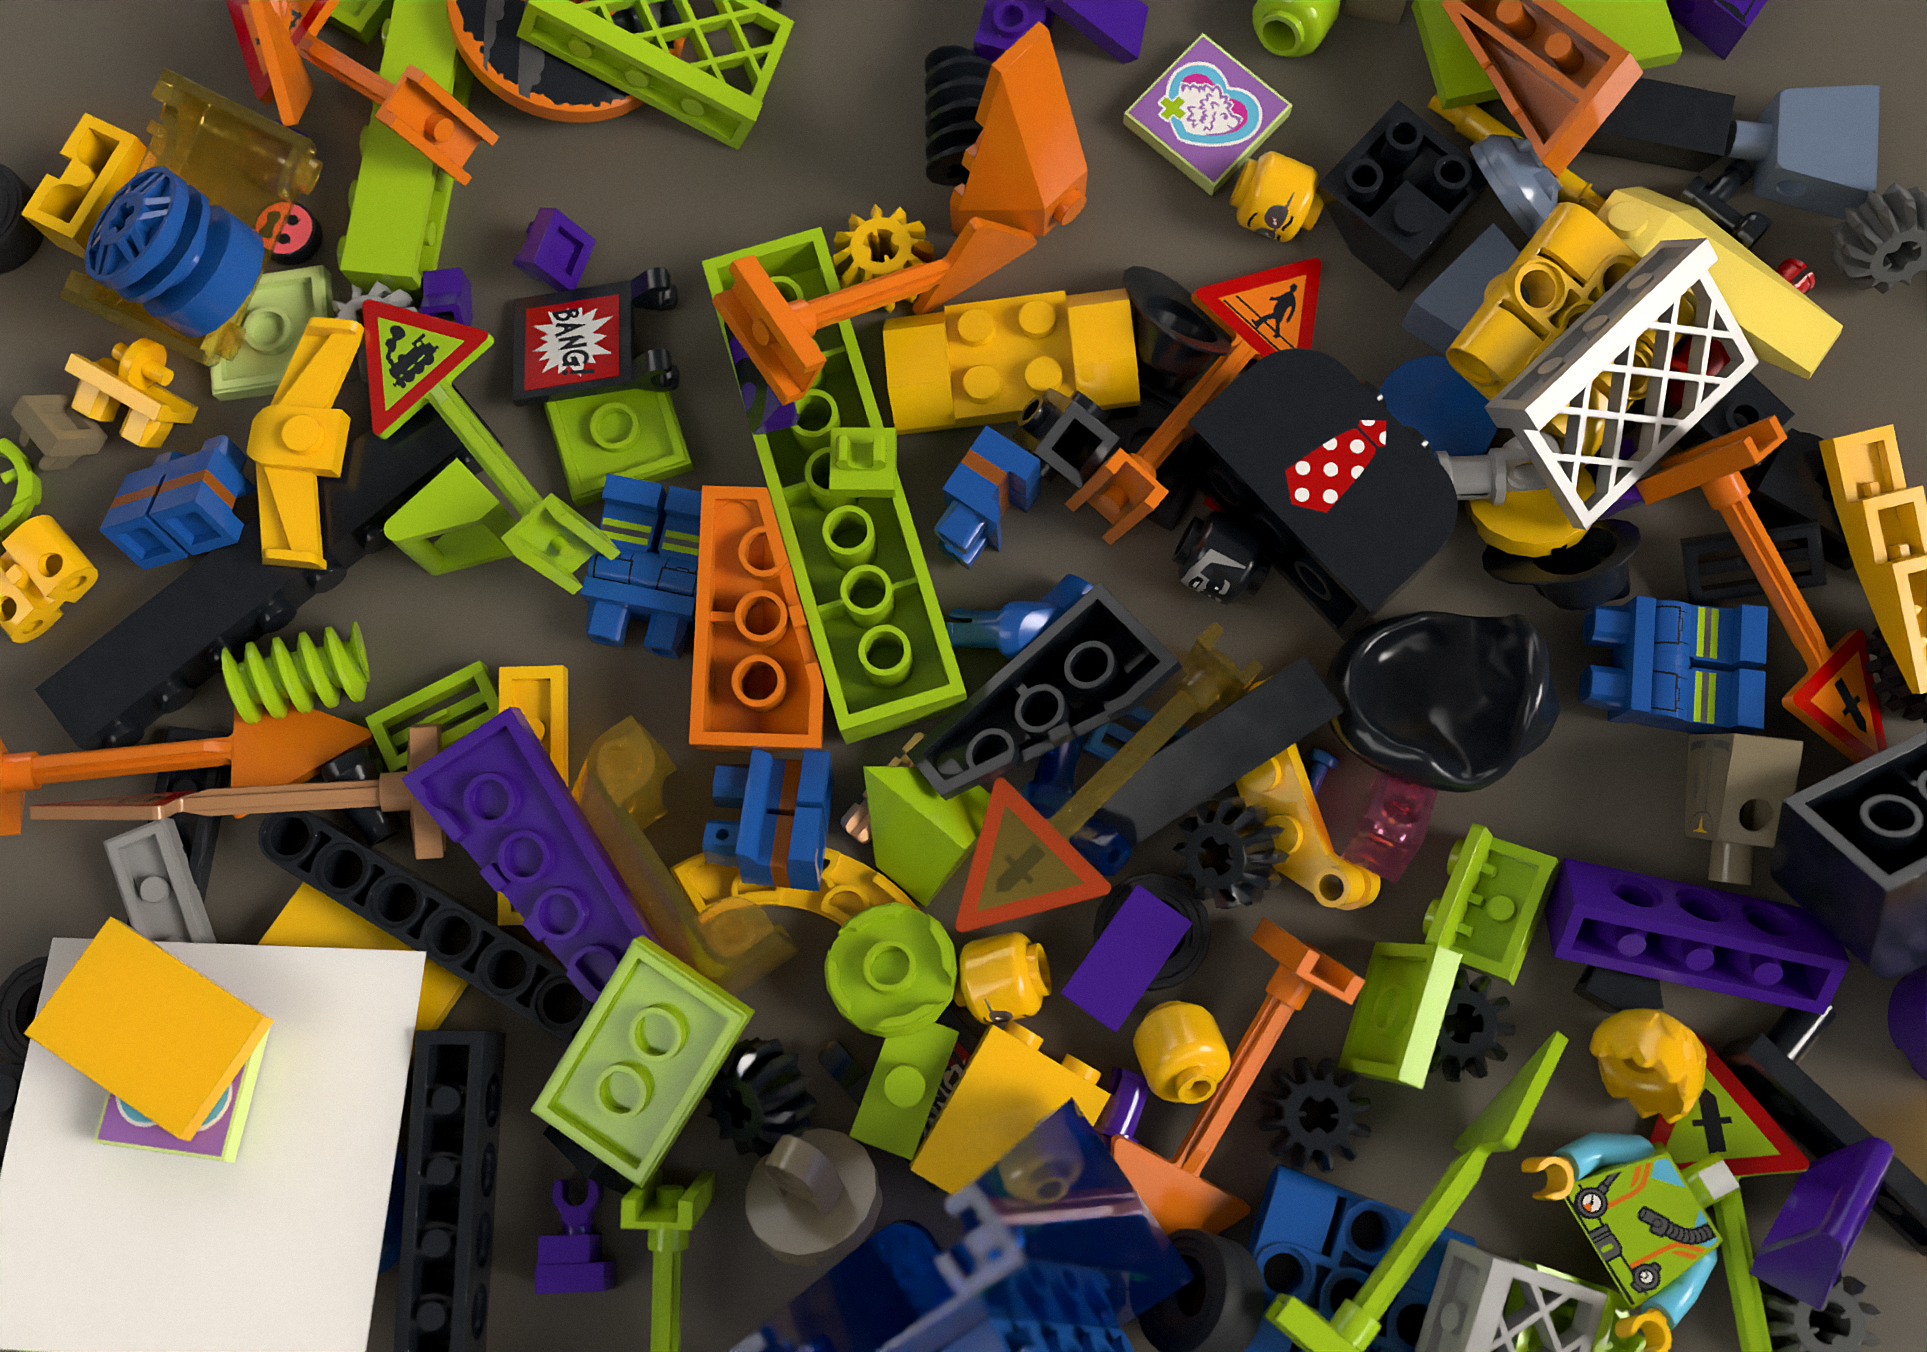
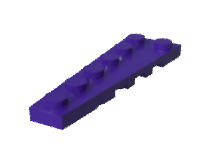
[402,707,667,1004]

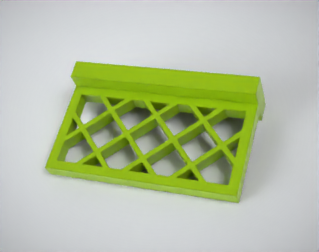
[516,0,795,150]

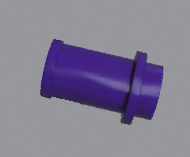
[1088,1066,1150,1153]

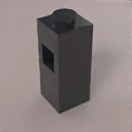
[1581,77,1735,173]

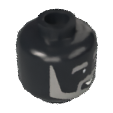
[1172,511,1272,605]

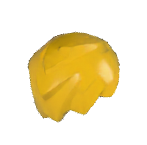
[1589,1008,1707,1124]

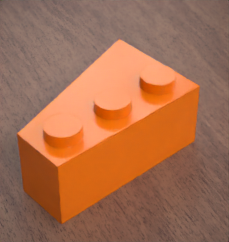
[1441,0,1644,177]

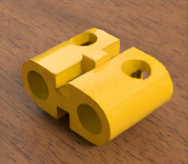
[0,515,99,643]

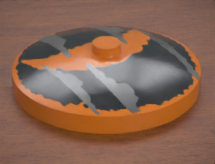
[446,0,685,123]

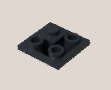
[1316,100,1489,292]

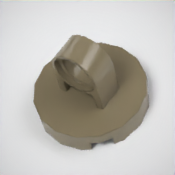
[746,1128,882,1267]

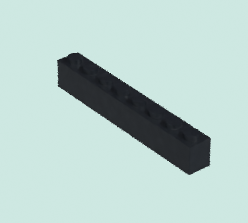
[34,383,504,751]

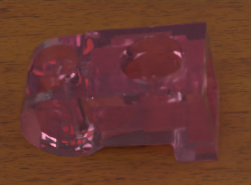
[1341,771,1438,883]

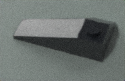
[906,582,1183,801]

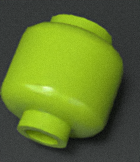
[1252,0,1340,58]

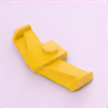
[246,317,365,570]

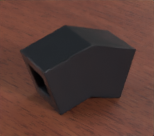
[1572,964,1664,1013]

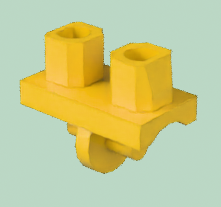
[64,337,199,448]

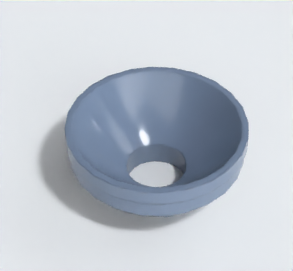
[1470,134,1563,238]

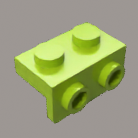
[1423,823,1561,986]

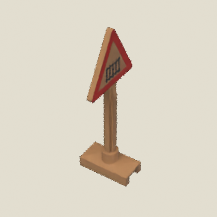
[29,723,448,859]

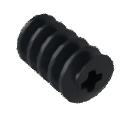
[924,45,994,186]

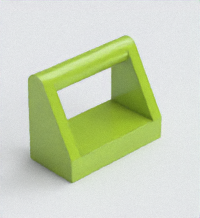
[384,458,518,576]

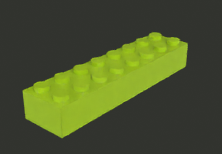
[702,227,967,745]

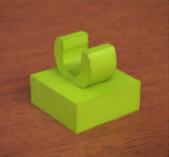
[829,427,897,498]

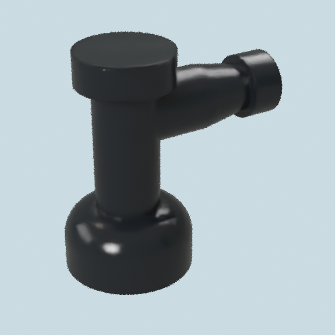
[1677,159,1773,251]

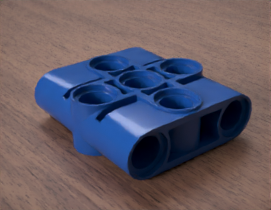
[1244,1163,1476,1352]

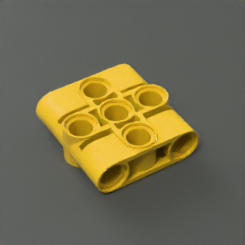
[1446,202,1695,468]

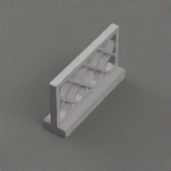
[1484,238,1759,530]
[1415,1238,1608,1352]

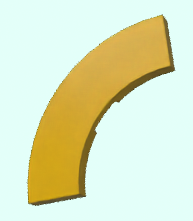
[669,848,921,927]

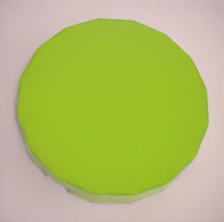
[824,902,959,1038]

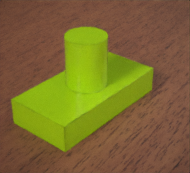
[849,1022,959,1161]

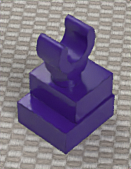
[535,1179,617,1294]

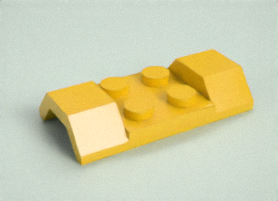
[883,288,1141,436]

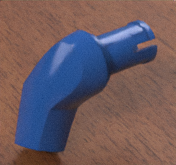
[946,574,1094,660]

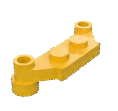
[1235,675,1381,910]

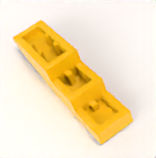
[1818,424,1927,694]

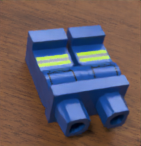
[580,474,702,660]
[1578,596,1768,735]

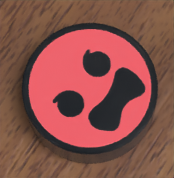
[256,201,323,265]

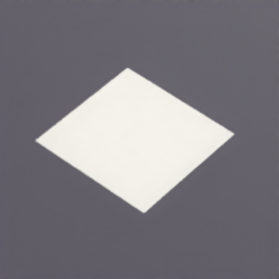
[0,938,426,1352]

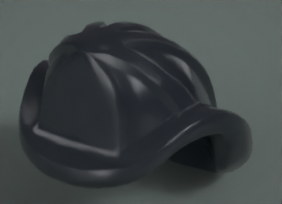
[1325,611,1561,793]

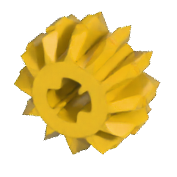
[831,204,935,313]

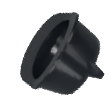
[1122,266,1232,391]
[1482,519,1642,611]

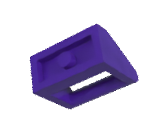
[1749,1137,1894,1311]

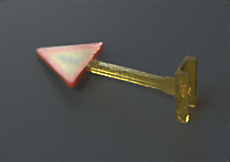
[955,621,1264,933]

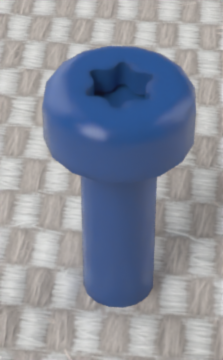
[1307,748,1340,798]

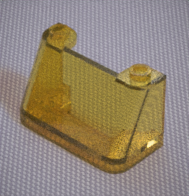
[59,67,323,367]
[571,715,800,997]

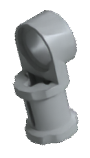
[1433,432,1561,505]

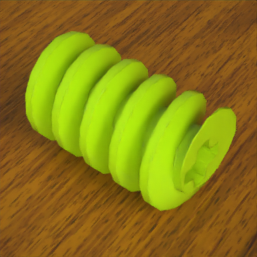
[221,621,370,725]

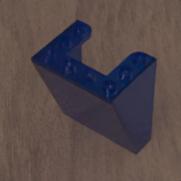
[728,1097,1194,1352]

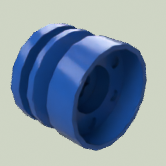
[84,166,265,338]

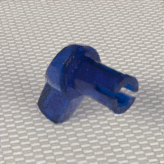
[1020,736,1132,877]

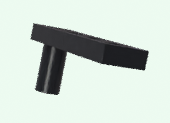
[1718,1004,1927,1256]

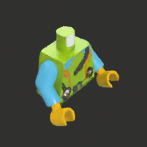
[1521,1132,1741,1352]

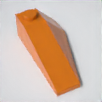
[949,21,1088,237]
[689,485,825,753]

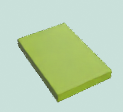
[530,935,755,1188]

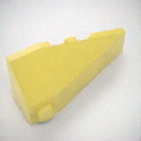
[1595,186,1843,380]

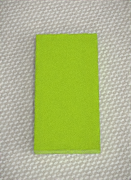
[1412,0,1683,110]

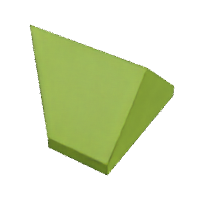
[863,766,1007,908]

